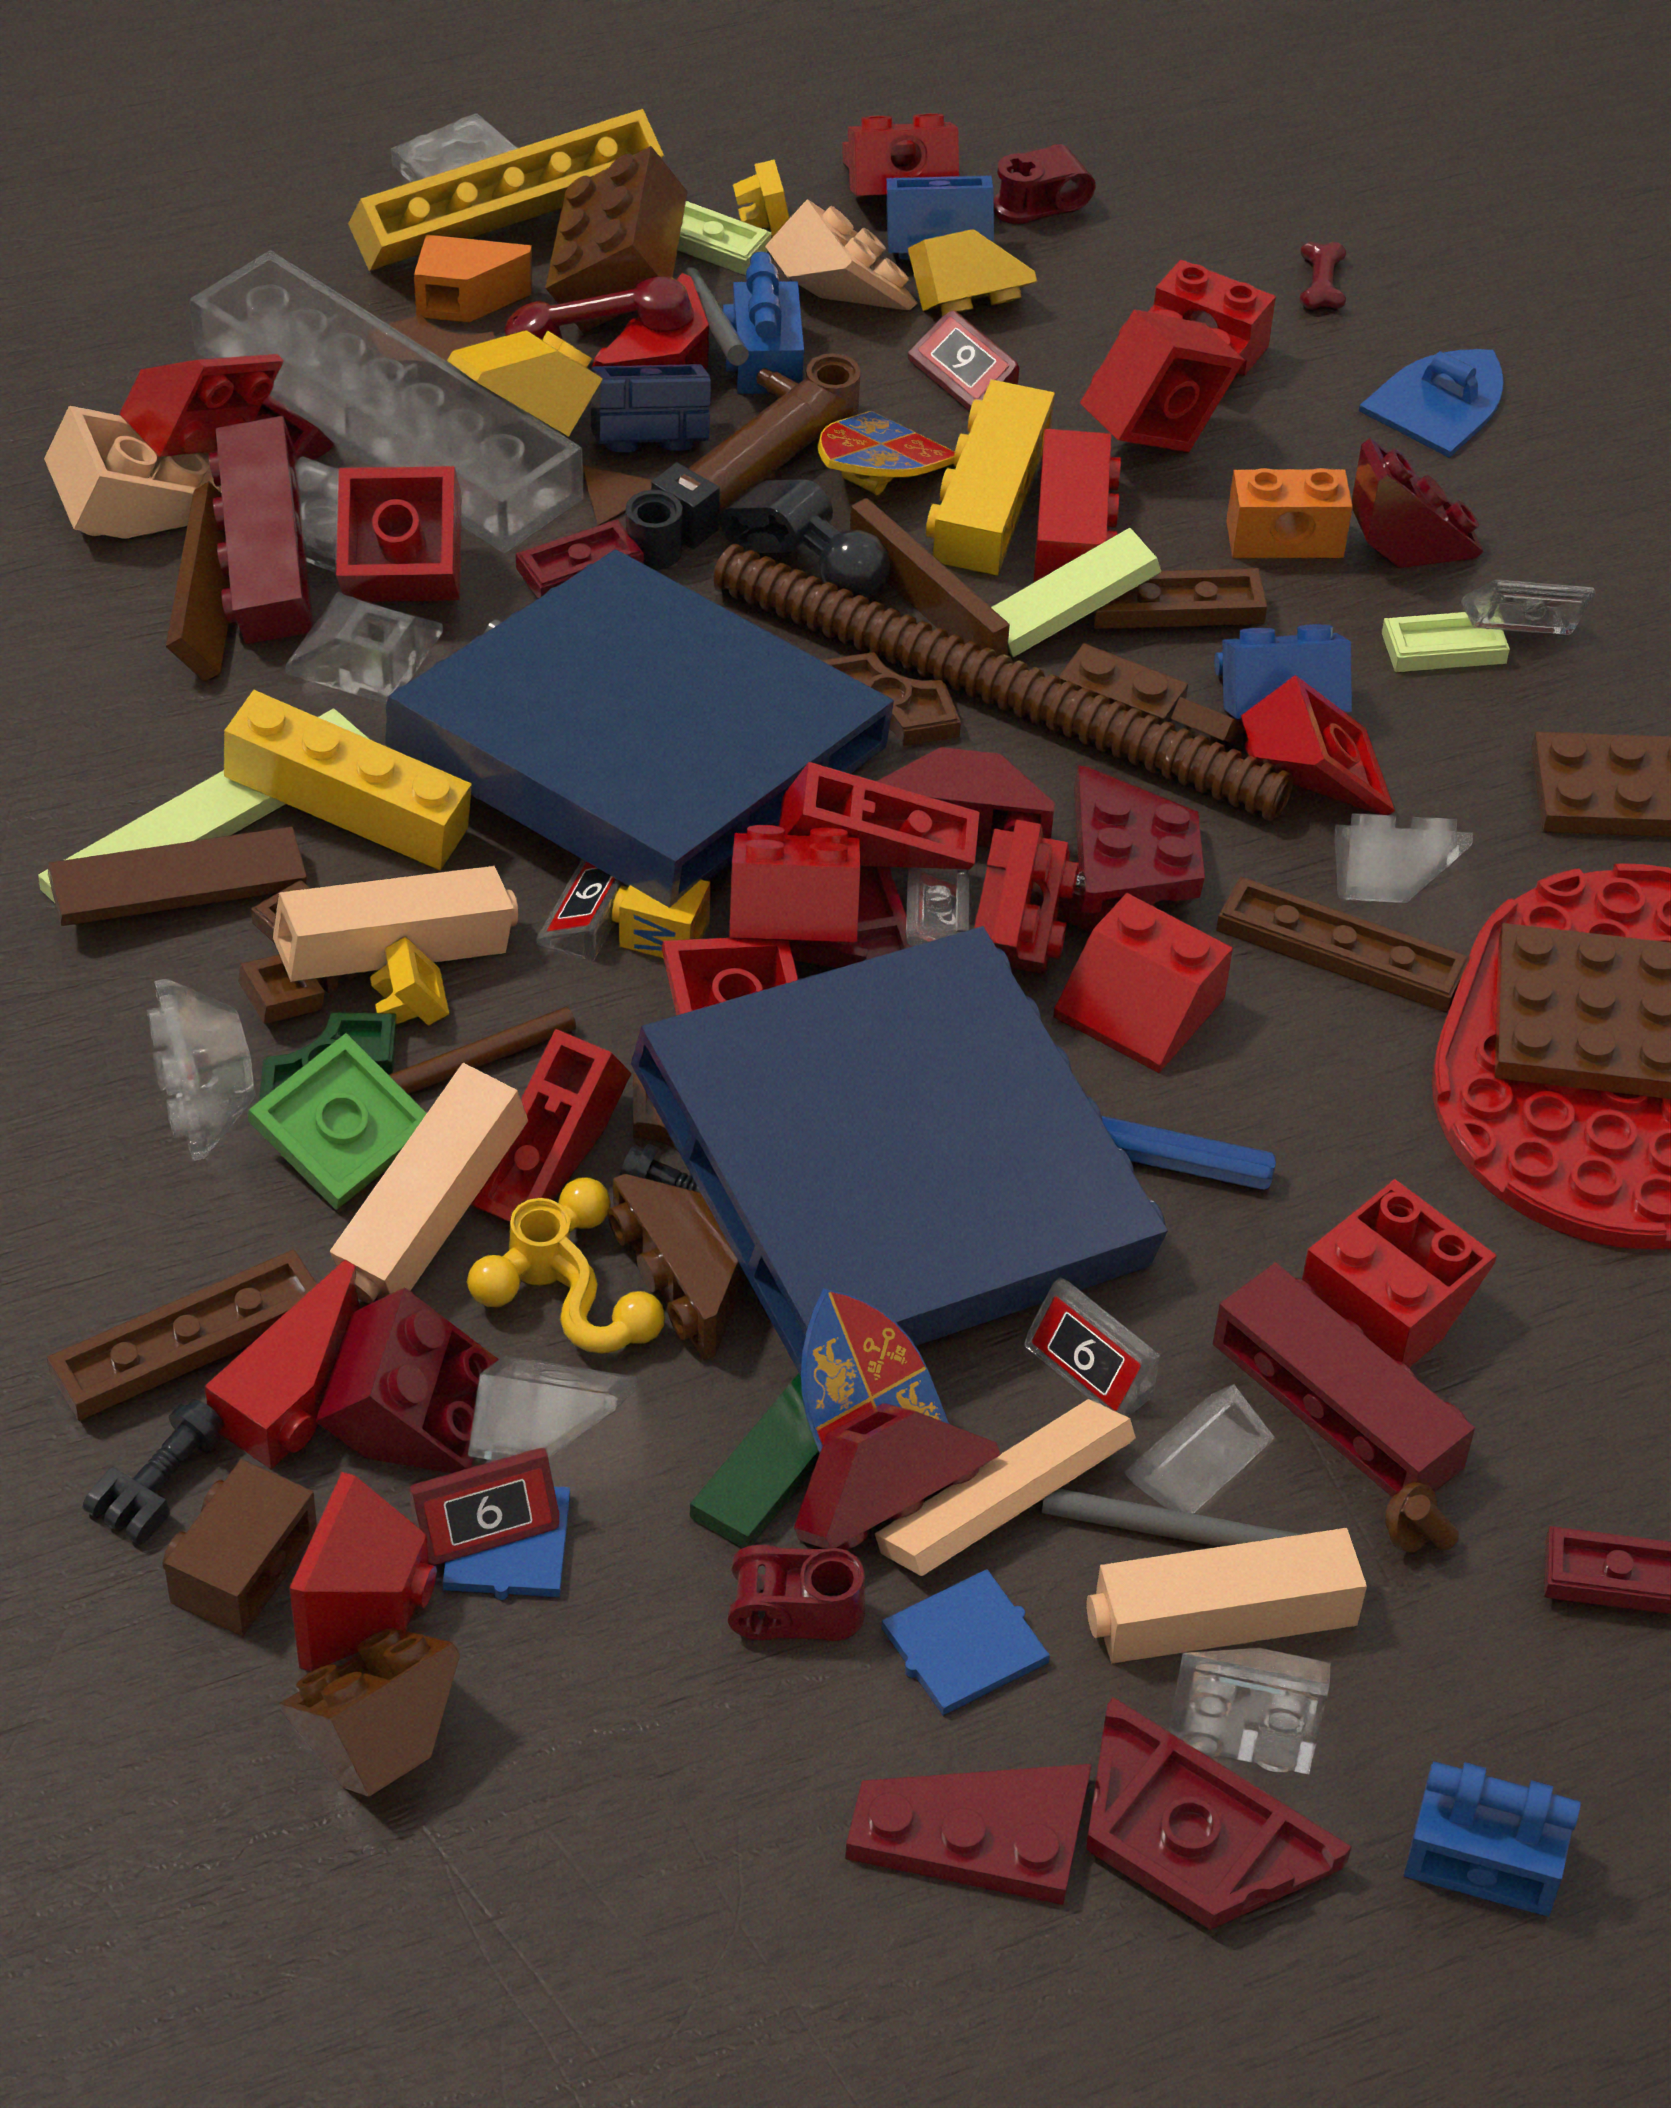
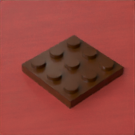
[1495,923,1671,1099]

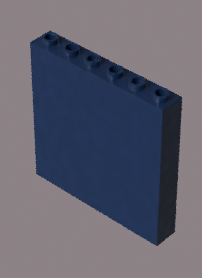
[385,549,894,908]
[631,926,1168,1375]

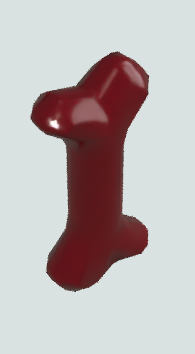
[1300,241,1346,310]

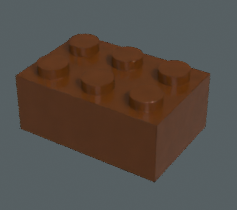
[545,146,688,333]

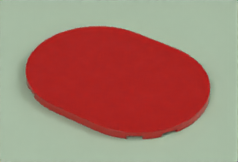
[1432,863,1671,1249]

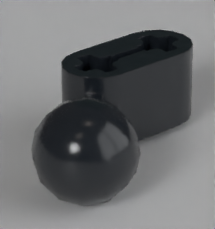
[720,479,890,599]

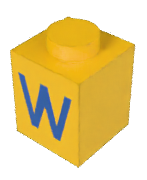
[612,880,710,958]

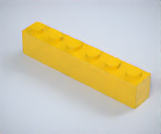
[348,109,664,271]

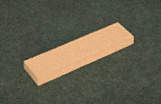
[875,1399,1136,1576]

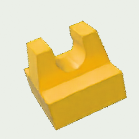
[732,160,790,237]
[370,936,449,1026]

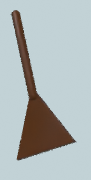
[582,465,776,526]

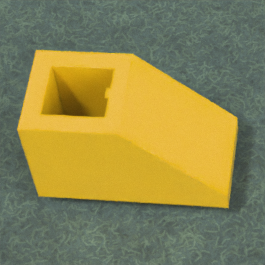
[908,229,1037,316]

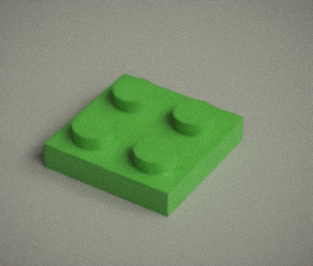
[248,1033,427,1210]

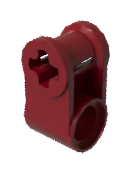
[994,144,1096,224]
[727,1545,865,1641]

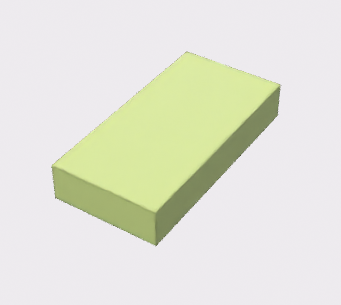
[1382,610,1510,672]

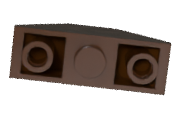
[607,1174,744,1360]

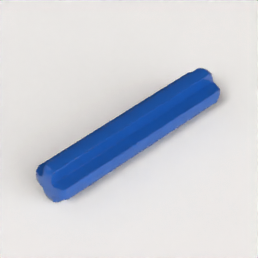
[1102,1116,1276,1190]

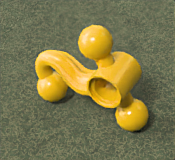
[467,1178,665,1354]

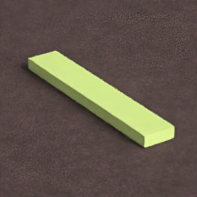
[38,708,369,903]

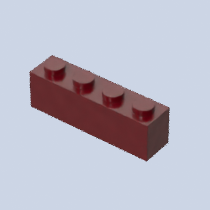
[209,416,314,644]
[1212,1262,1475,1497]

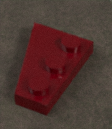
[845,1764,1092,1905]

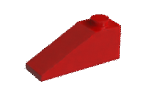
[779,762,979,870]
[470,1029,632,1223]
[204,1259,359,1470]

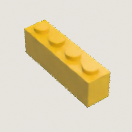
[926,380,1055,576]
[224,690,472,871]

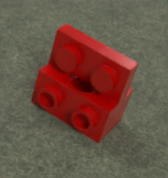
[842,113,959,196]
[1148,259,1276,376]
[974,820,1079,974]

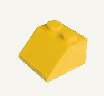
[447,330,603,437]

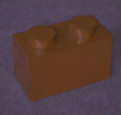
[162,1459,317,1637]

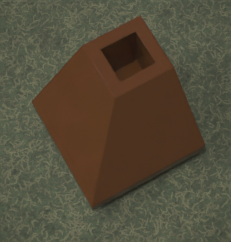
[279,1627,460,1797]

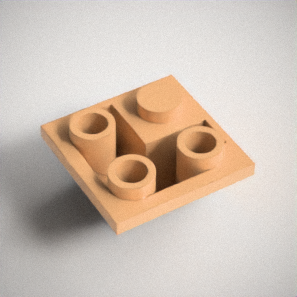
[765,199,917,311]

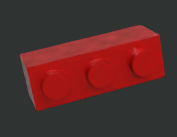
[1033,429,1121,582]

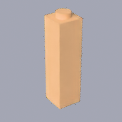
[273,866,518,982]
[329,1063,528,1304]
[1087,1528,1367,1664]

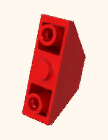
[592,273,709,370]

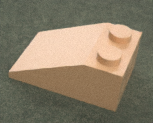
[44,406,222,539]

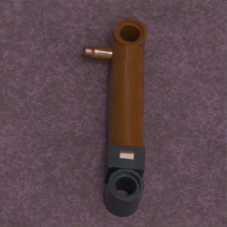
[626,353,861,570]

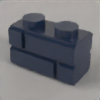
[590,364,711,452]

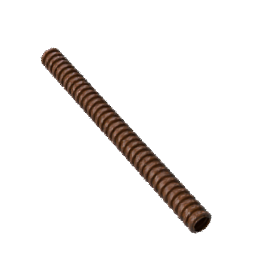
[713,543,1293,822]

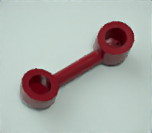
[504,276,694,339]

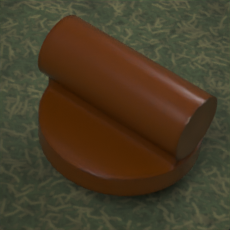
[1385,1482,1459,1552]

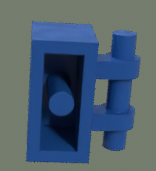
[886,176,994,260]
[723,252,804,394]
[1214,624,1352,719]
[1404,1761,1581,1917]

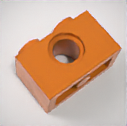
[1226,468,1352,558]

